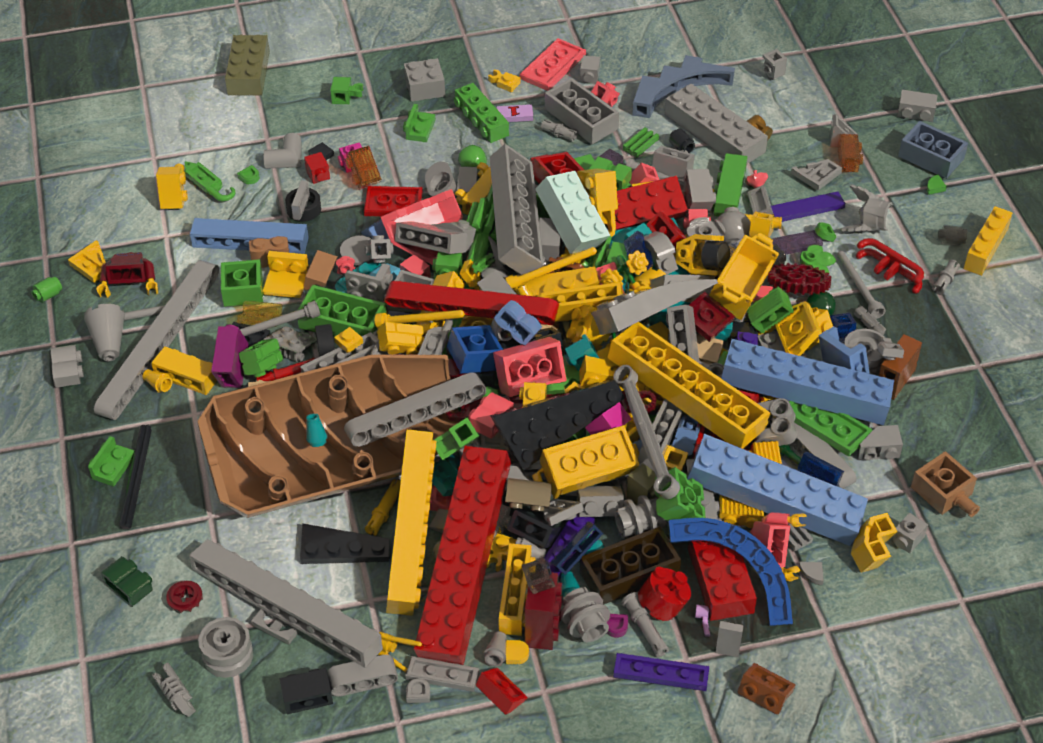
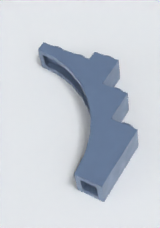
[633,55,735,118]

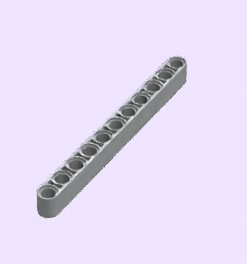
[94,260,219,420]

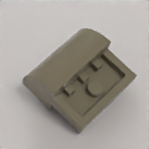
[505,478,551,512]

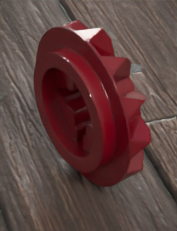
[166,581,203,613]

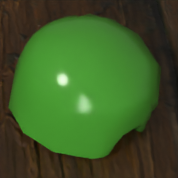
[458,145,487,169]

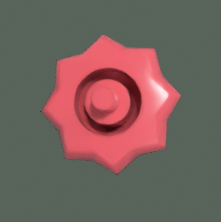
[745,170,768,189]

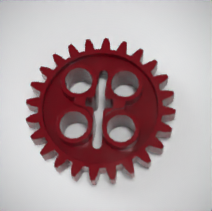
[767,263,832,295]

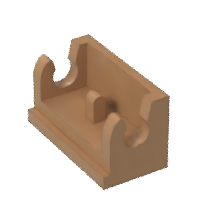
[304,250,338,290]

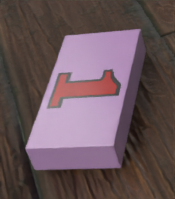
[497,105,533,122]

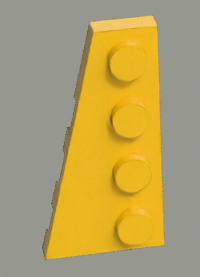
[520,266,601,297]

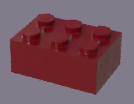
[525,570,562,650]

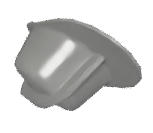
[425,162,456,196]

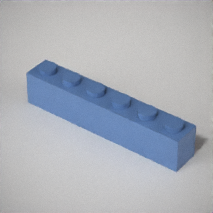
[190,218,308,254]

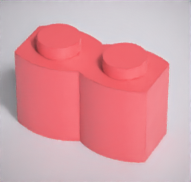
[468,392,514,439]

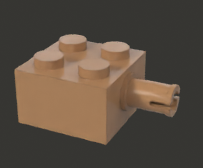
[911,451,980,517]

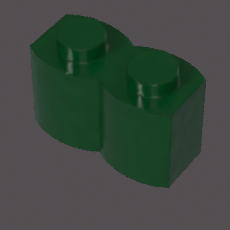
[101,556,153,607]

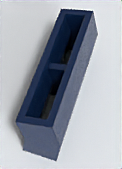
[550,522,603,575]

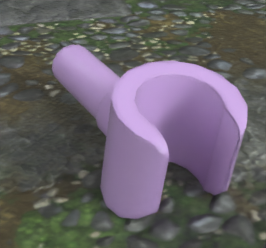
[695,605,710,637]

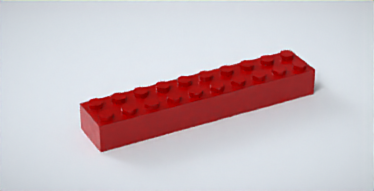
[414,446,511,665]

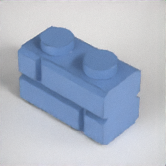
[672,414,702,456]

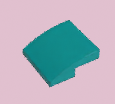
[432,455,461,496]

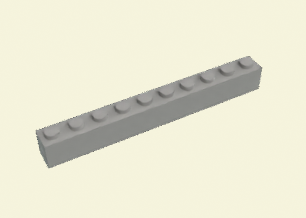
[189,539,383,668]

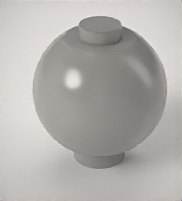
[717,207,751,244]

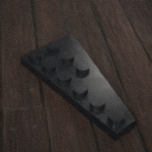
[490,379,625,470]

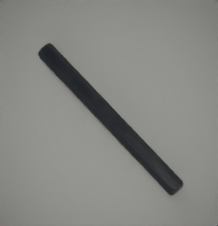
[119,425,152,530]

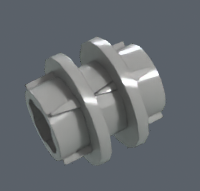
[615,495,666,539]
[561,587,610,643]

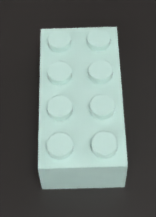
[535,171,610,254]

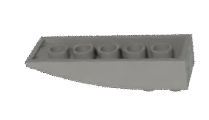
[591,279,718,335]

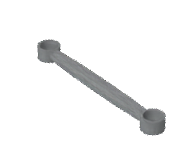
[614,365,680,499]

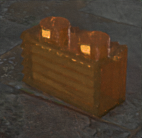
[345,145,382,190]

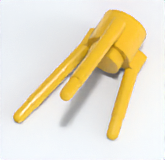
[378,632,422,673]

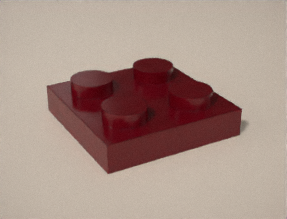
[689,292,735,342]

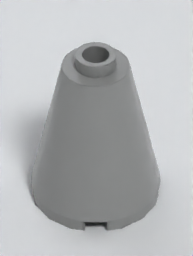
[84,304,125,362]

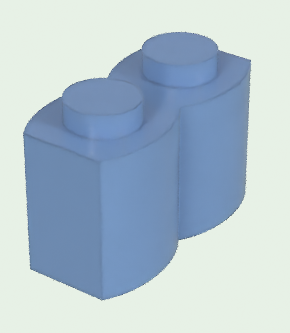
[494,300,542,345]

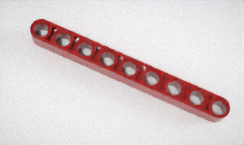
[384,281,559,325]

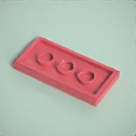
[520,38,586,91]

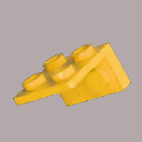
[263,251,309,298]

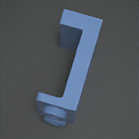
[819,326,870,374]

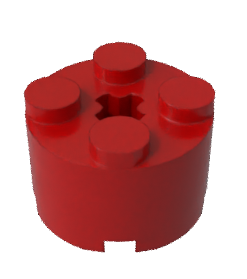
[638,566,691,621]

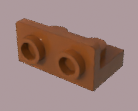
[737,663,796,715]

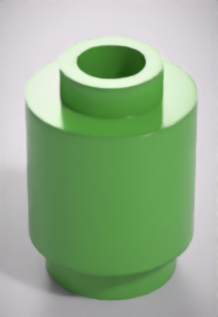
[31,276,63,303]

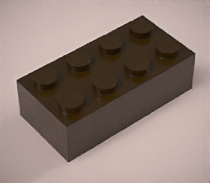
[580,527,681,605]

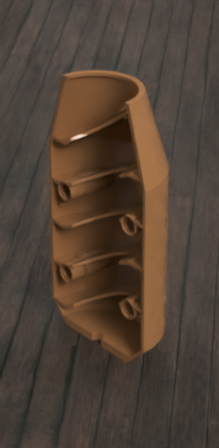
[197,354,461,518]

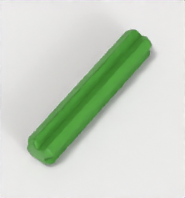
[472,253,495,274]

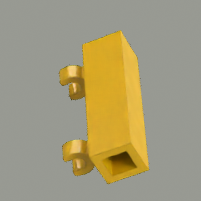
[455,162,492,215]

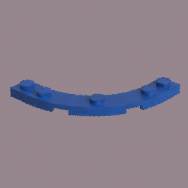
[669,518,793,626]

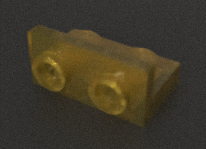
[237,301,283,327]

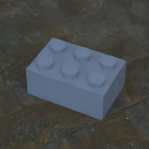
[898,121,968,179]

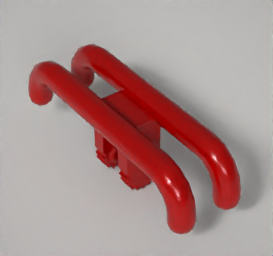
[856,238,924,294]

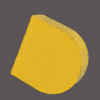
[506,640,529,664]

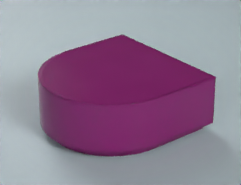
[607,614,628,638]

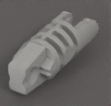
[152,663,196,717]

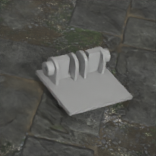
[264,327,317,362]

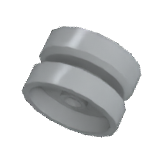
[844,328,886,376]
[198,617,253,678]

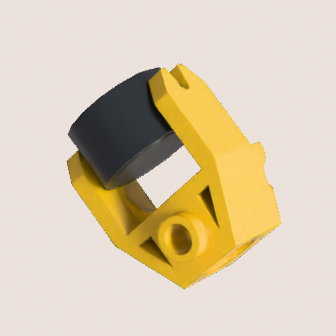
[675,234,730,276]

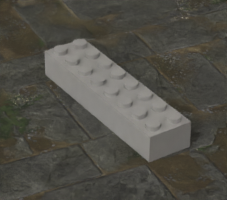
[490,144,544,275]

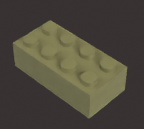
[225,35,270,96]

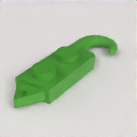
[184,161,236,202]

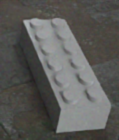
[665,84,768,164]

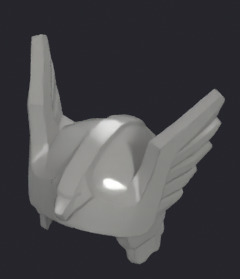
[840,184,893,232]

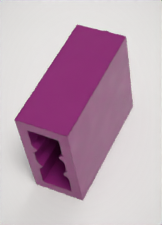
[211,324,248,388]

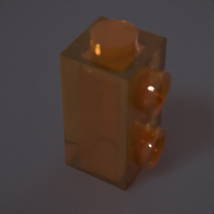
[837,134,863,172]

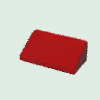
[476,667,528,715]

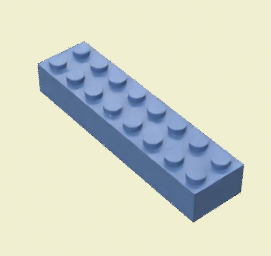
[721,339,894,425]
[687,434,868,546]

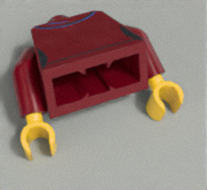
[97,252,158,298]

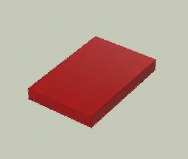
[364,186,423,217]

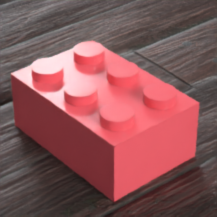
[493,337,567,397]

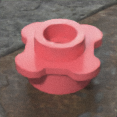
[336,256,356,275]

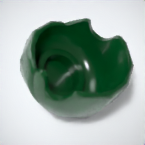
[806,291,836,316]

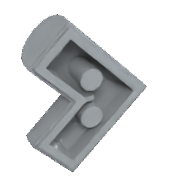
[264,133,302,169]

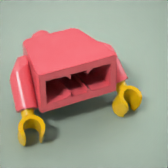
[750,512,807,581]

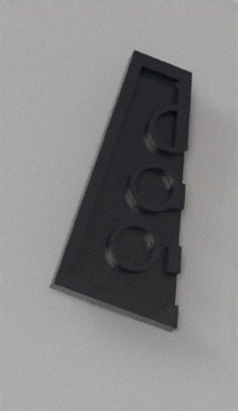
[300,523,390,564]

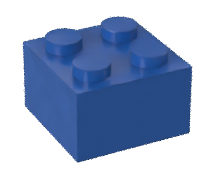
[447,325,503,373]

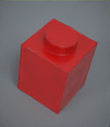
[304,152,330,184]

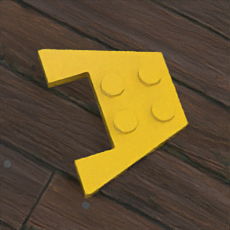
[755,301,821,356]

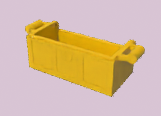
[709,233,779,320]
[532,425,639,499]

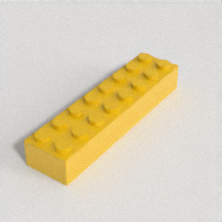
[608,322,770,449]
[386,430,437,616]

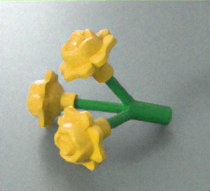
[600,250,651,293]

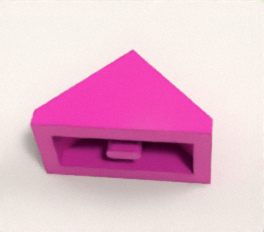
[585,402,632,435]

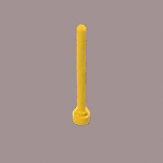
[505,247,597,291]
[374,310,465,329]

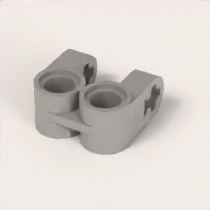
[754,398,797,446]

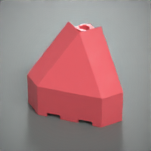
[381,189,463,265]

